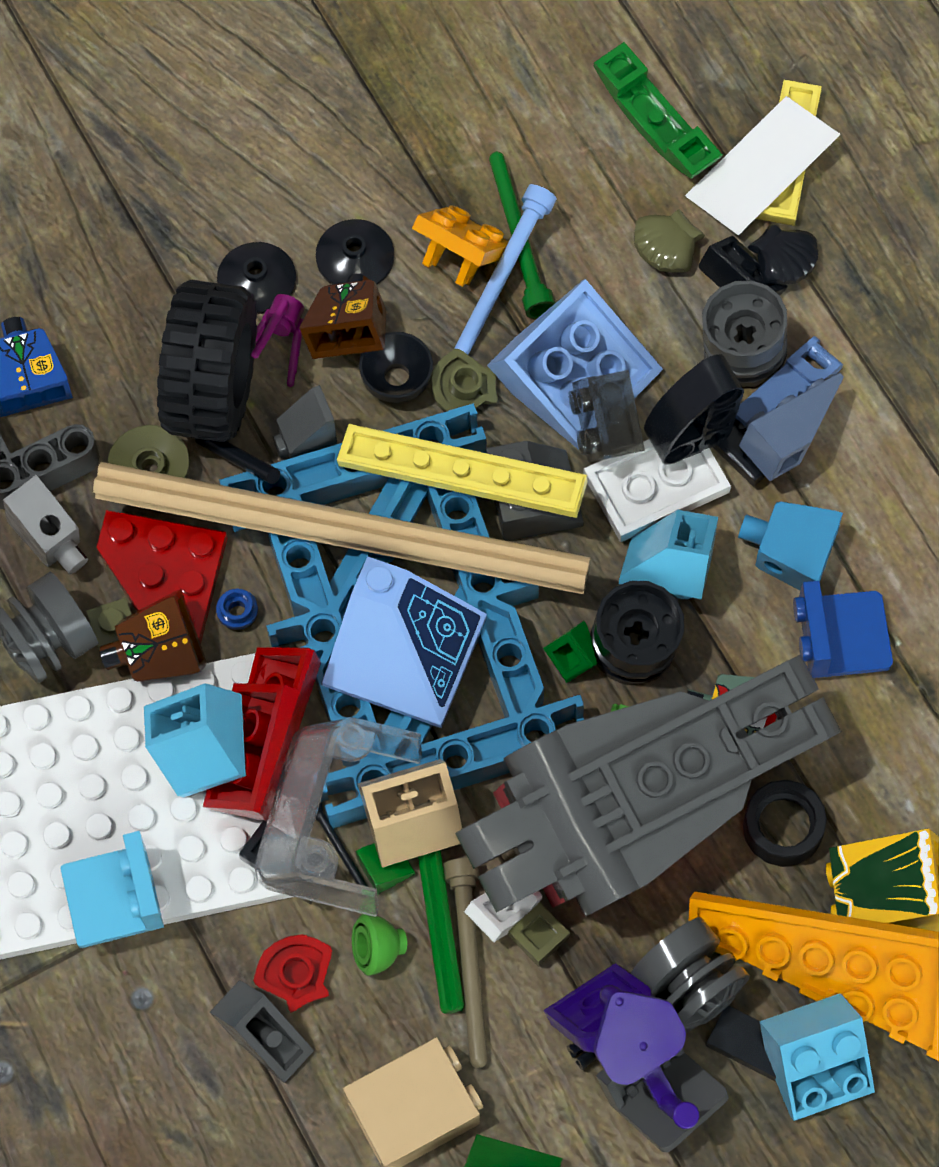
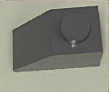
[273,385,337,459]
[210,980,314,1083]

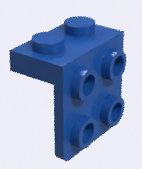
[793,581,893,678]

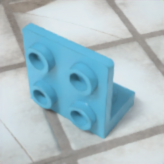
[60,831,164,948]

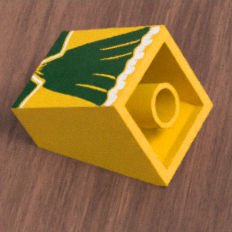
[826,829,939,932]

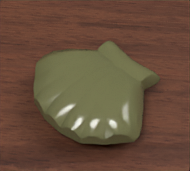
[634,210,705,272]
[432,349,498,412]

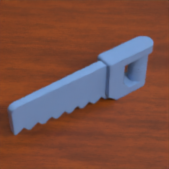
[736,336,843,426]

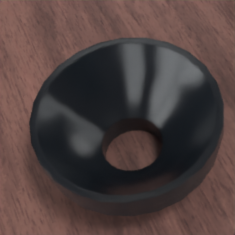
[359,332,433,403]

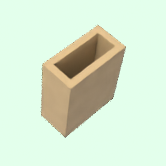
[342,1037,483,1167]

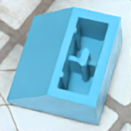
[619,510,719,599]
[144,683,246,798]
[759,993,875,1121]

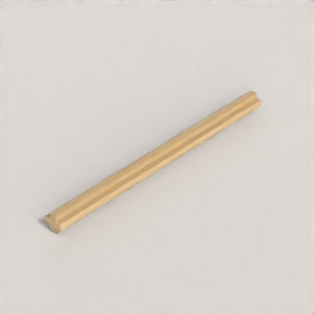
[93,462,591,594]

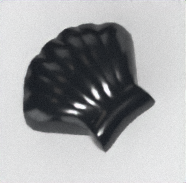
[747,224,818,285]

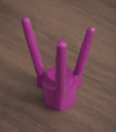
[251,294,305,387]

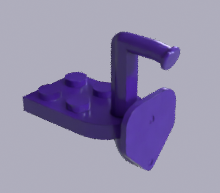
[543,963,699,1129]

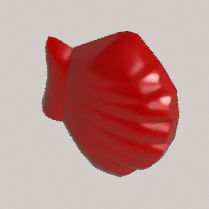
[253,934,332,1013]

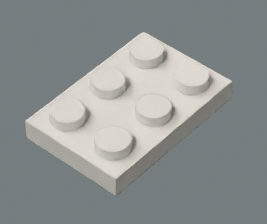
[583,439,731,542]

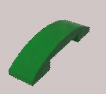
[593,42,722,179]

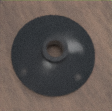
[315,219,394,285]
[217,242,296,314]

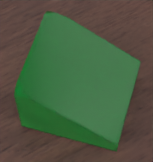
[543,620,597,683]
[355,843,415,895]

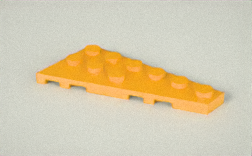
[688,891,939,1061]

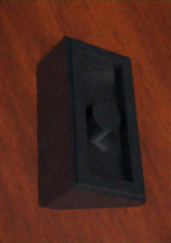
[698,236,788,295]

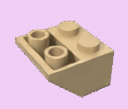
[358,759,462,867]

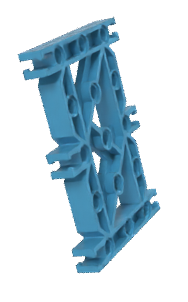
[219,403,584,829]

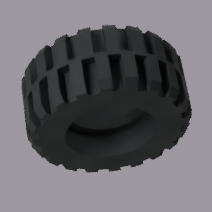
[157,280,257,442]

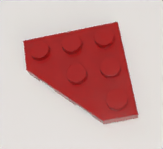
[96,510,228,644]

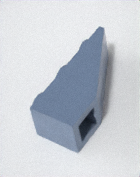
[739,373,844,481]

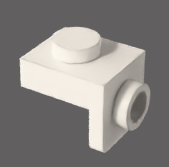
[464,891,542,942]

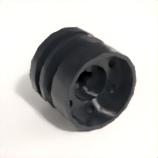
[590,581,684,685]

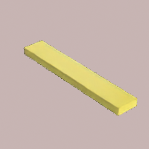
[337,424,588,518]

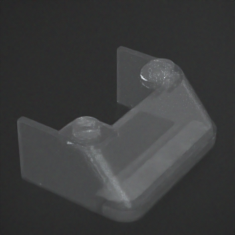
[255,717,422,917]

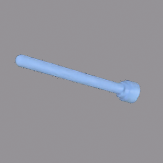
[454,184,557,355]

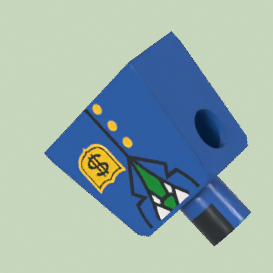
[0,317,73,417]

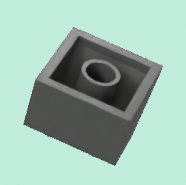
[486,441,584,541]

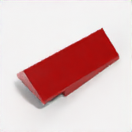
[203,647,321,822]

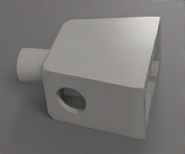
[3,475,88,575]

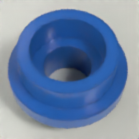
[216,589,258,630]

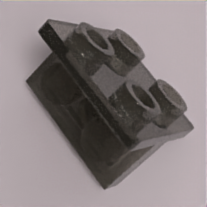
[568,370,645,462]

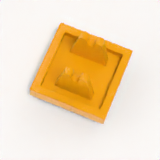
[412,205,509,287]

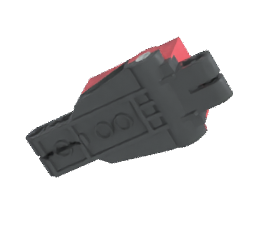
[455,655,842,917]

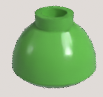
[352,914,407,976]

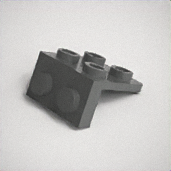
[596,1048,729,1152]

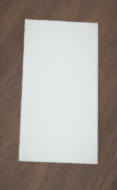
[685,96,841,236]

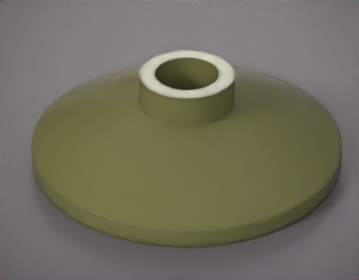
[108,425,190,478]

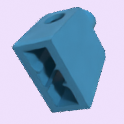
[738,501,843,591]

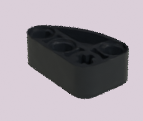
[644,354,744,465]

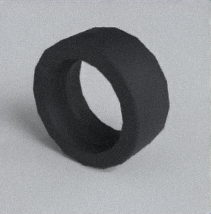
[743,780,827,867]

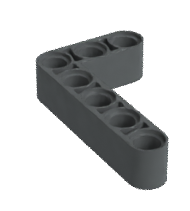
[0,424,100,510]

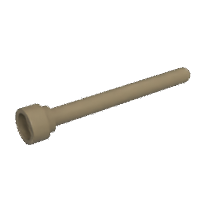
[444,858,487,1068]

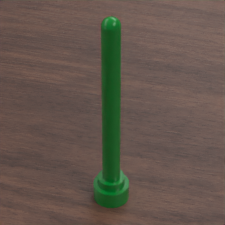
[489,151,556,319]

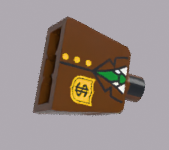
[299,274,386,359]
[100,589,207,682]

